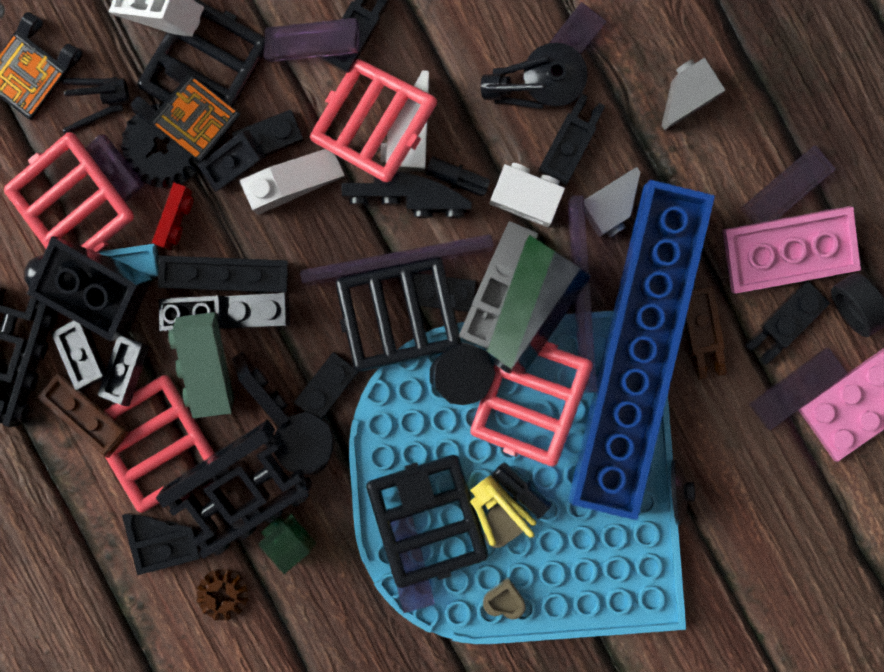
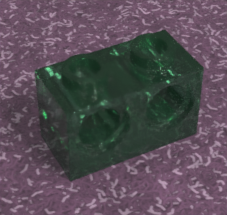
[258,514,316,575]

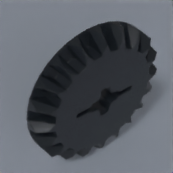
[120,104,200,188]

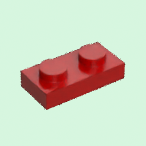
[152,182,194,251]

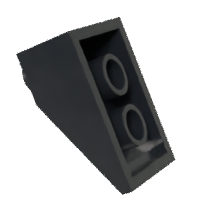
[27,236,152,341]

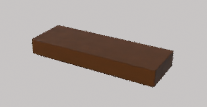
[37,372,129,458]

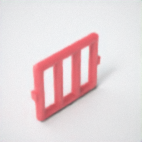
[310,59,437,182]
[4,132,134,253]
[470,341,593,467]
[104,375,215,513]

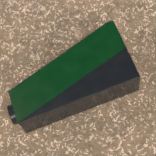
[487,235,591,375]

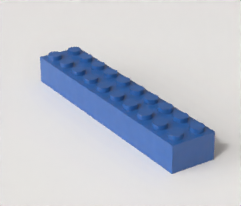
[568,180,715,520]

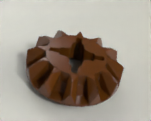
[196,569,248,621]

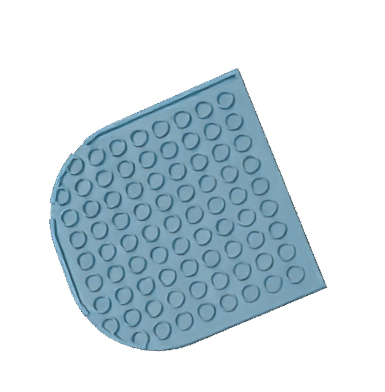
[349,311,686,644]

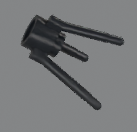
[481,56,549,109]
[61,77,130,134]

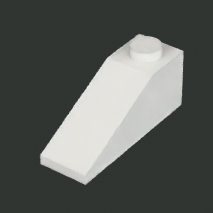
[108,0,204,37]
[380,71,429,173]
[239,149,345,215]

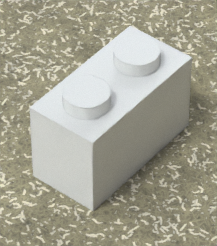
[489,163,565,228]

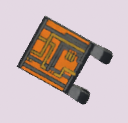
[0,12,83,120]
[131,58,241,163]

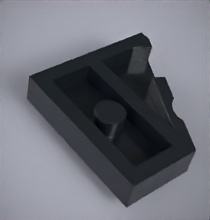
[122,513,202,576]

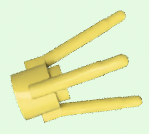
[469,475,536,546]

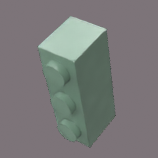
[169,312,234,419]

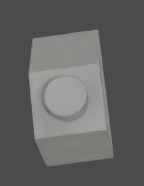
[661,58,725,130]
[579,167,640,237]

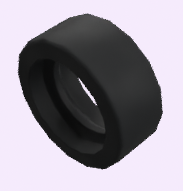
[831,273,884,337]

